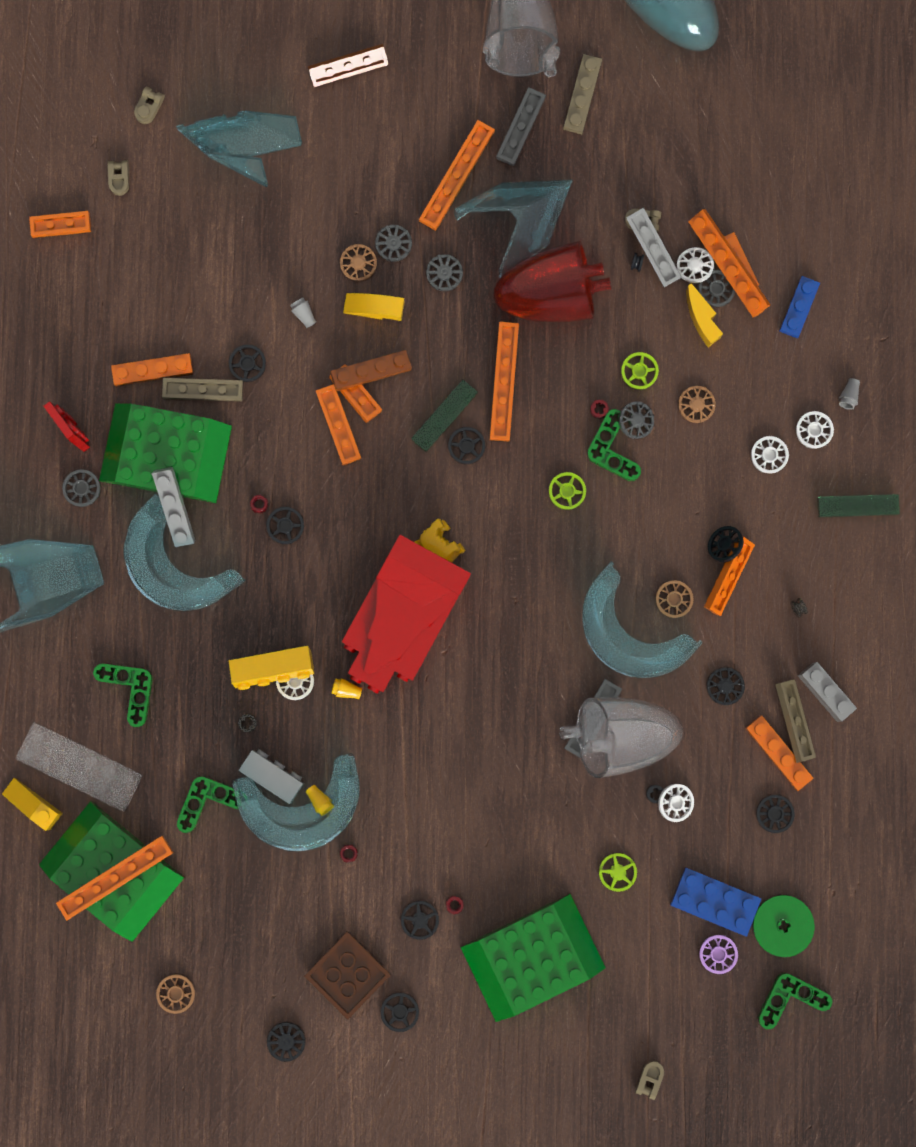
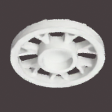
[677,247,714,283]
[796,411,834,449]
[751,436,789,474]
[276,674,314,700]
[658,784,694,822]

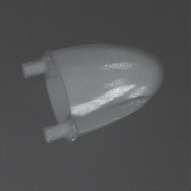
[483,0,560,77]
[559,697,684,778]

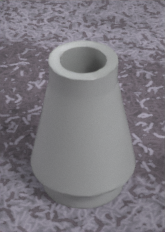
[290,297,316,328]
[838,378,860,409]

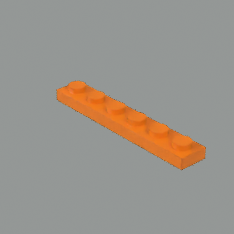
[419,120,495,231]
[688,209,770,317]
[490,322,519,442]
[56,836,174,921]

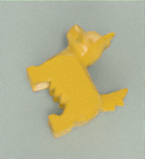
[414,518,466,563]

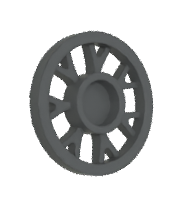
[619,401,654,439]

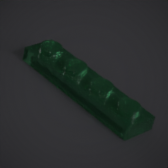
[411,380,478,452]
[817,494,900,518]

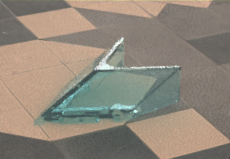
[176,111,302,187]
[455,180,573,279]

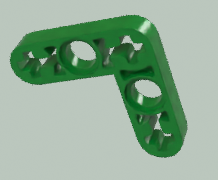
[587,409,641,481]
[93,664,153,727]
[177,776,249,833]
[758,973,832,1029]

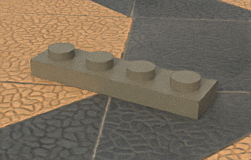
[563,54,602,135]
[162,378,243,401]
[775,679,816,763]

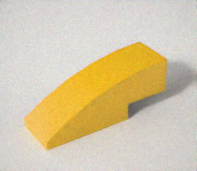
[686,283,723,348]
[343,293,405,321]

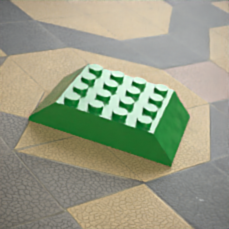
[99,404,232,503]
[39,801,185,942]
[460,894,606,1022]

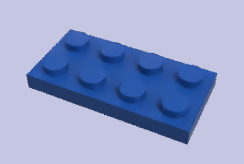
[670,867,761,937]

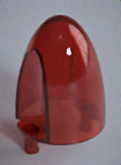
[493,241,612,322]

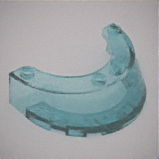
[124,493,246,611]
[582,561,703,678]
[232,753,359,851]

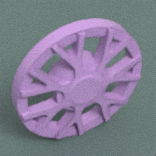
[699,935,738,974]

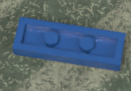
[779,276,820,339]

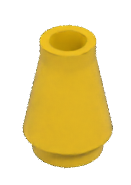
[331,678,362,699]
[306,785,334,816]

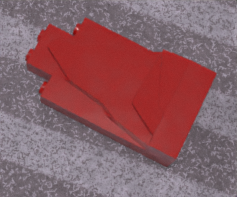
[342,535,471,694]

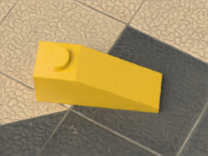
[2,778,63,831]

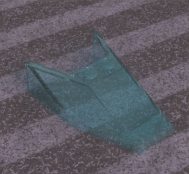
[0,539,104,632]

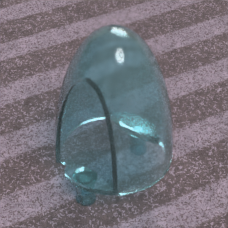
[624,0,719,51]

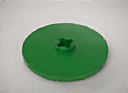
[753,895,815,957]

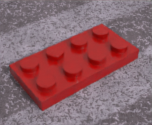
[43,401,90,452]

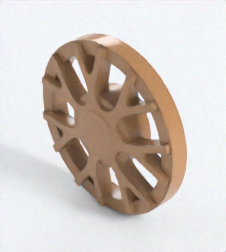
[340,244,377,281]
[678,386,716,423]
[656,580,693,618]
[156,974,195,1014]

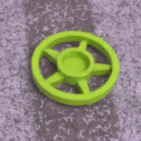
[621,352,659,390]
[549,472,586,510]
[599,853,637,892]

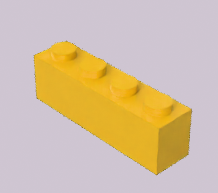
[229,646,315,690]

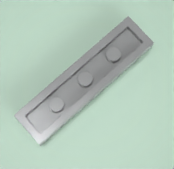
[626,208,682,287]
[152,467,196,547]

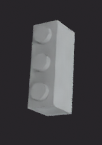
[798,662,857,722]
[238,749,304,804]

